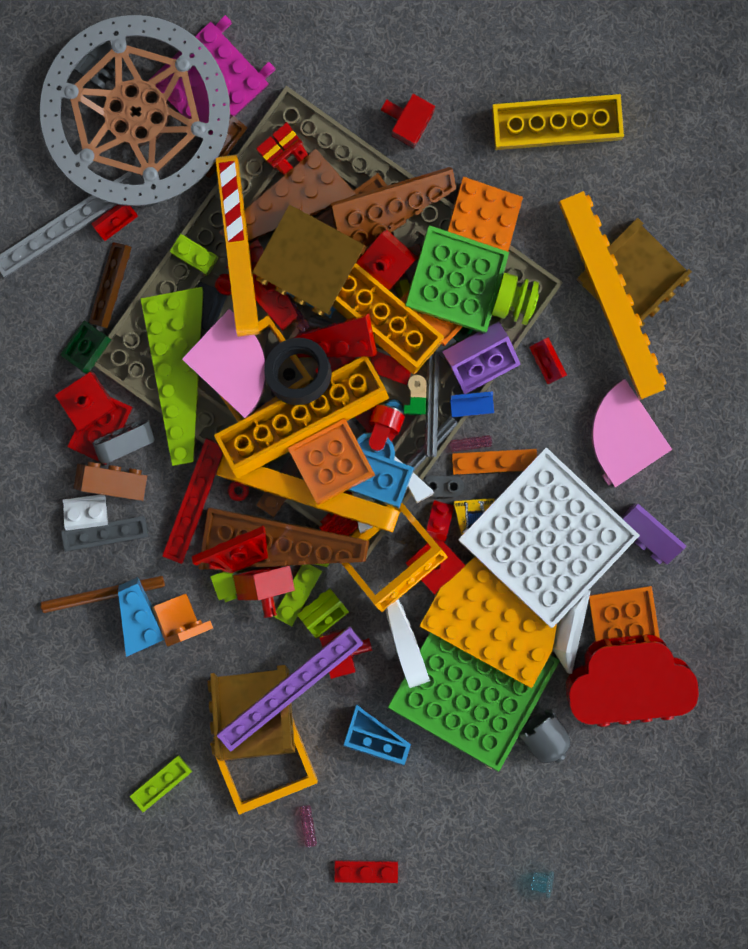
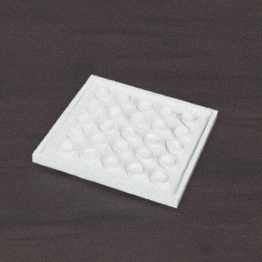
[458,448,640,629]

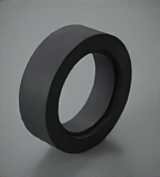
[264,338,332,405]

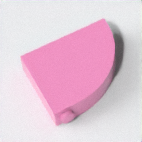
[182,309,266,418]
[592,379,672,487]

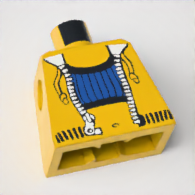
[453,498,495,535]

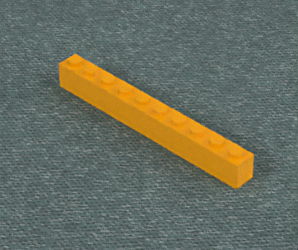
[559,191,667,400]

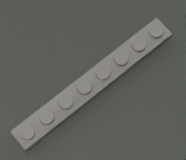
[0,171,144,278]

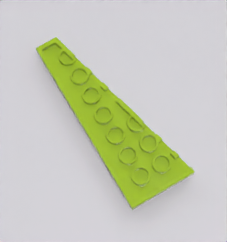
[141,287,204,466]

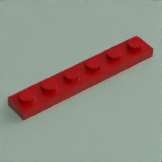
[162,438,223,564]

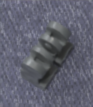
[72,42,125,90]

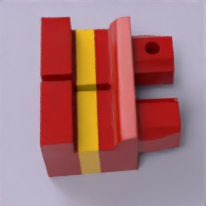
[256,122,308,176]

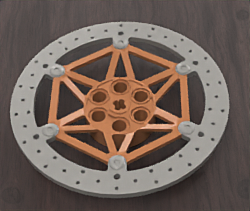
[40,15,230,206]

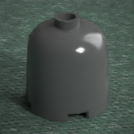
[519,709,571,763]

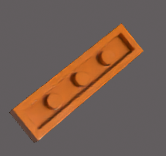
[452,449,537,475]

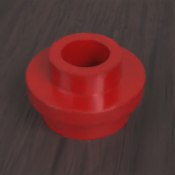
[228,481,249,501]

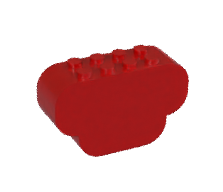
[566,634,699,727]

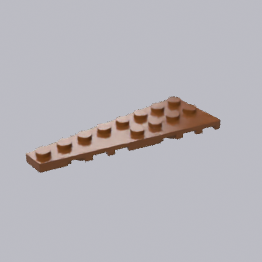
[198,507,369,570]

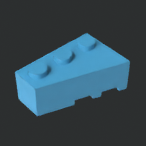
[118,577,164,657]

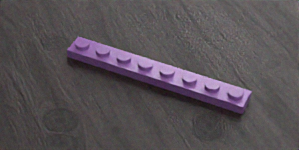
[217,626,363,752]

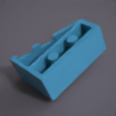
[343,705,411,766]

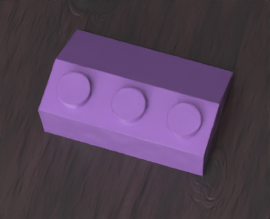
[442,321,521,394]
[621,503,686,564]

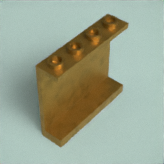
[252,204,367,316]
[576,218,692,329]
[208,665,295,761]

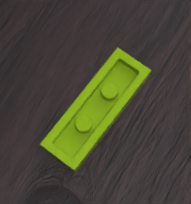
[273,564,322,627]
[130,755,192,812]

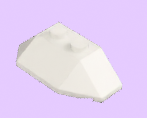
[553,590,591,674]

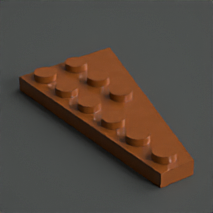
[219,149,357,243]
[330,167,456,249]

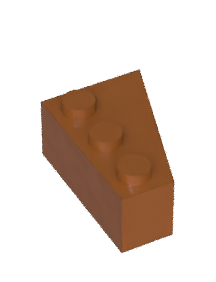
[73,462,147,501]

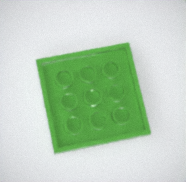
[405,225,509,334]

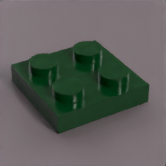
[60,320,112,374]

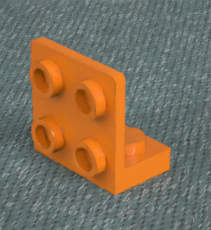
[152,594,213,647]

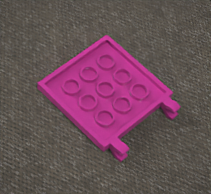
[149,15,275,135]

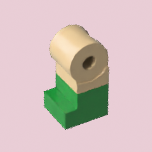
[404,375,427,415]

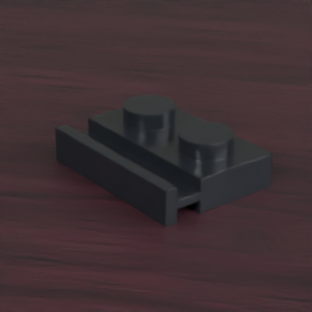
[197,282,228,331]

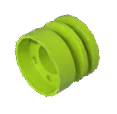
[492,272,539,325]

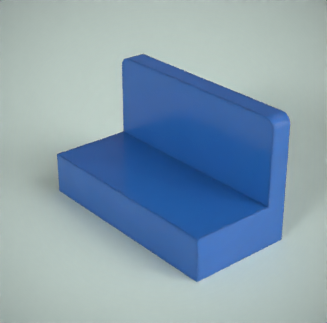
[450,391,494,417]

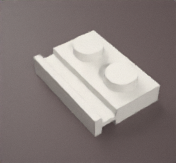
[63,494,108,531]

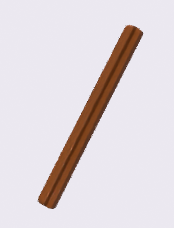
[41,576,165,613]

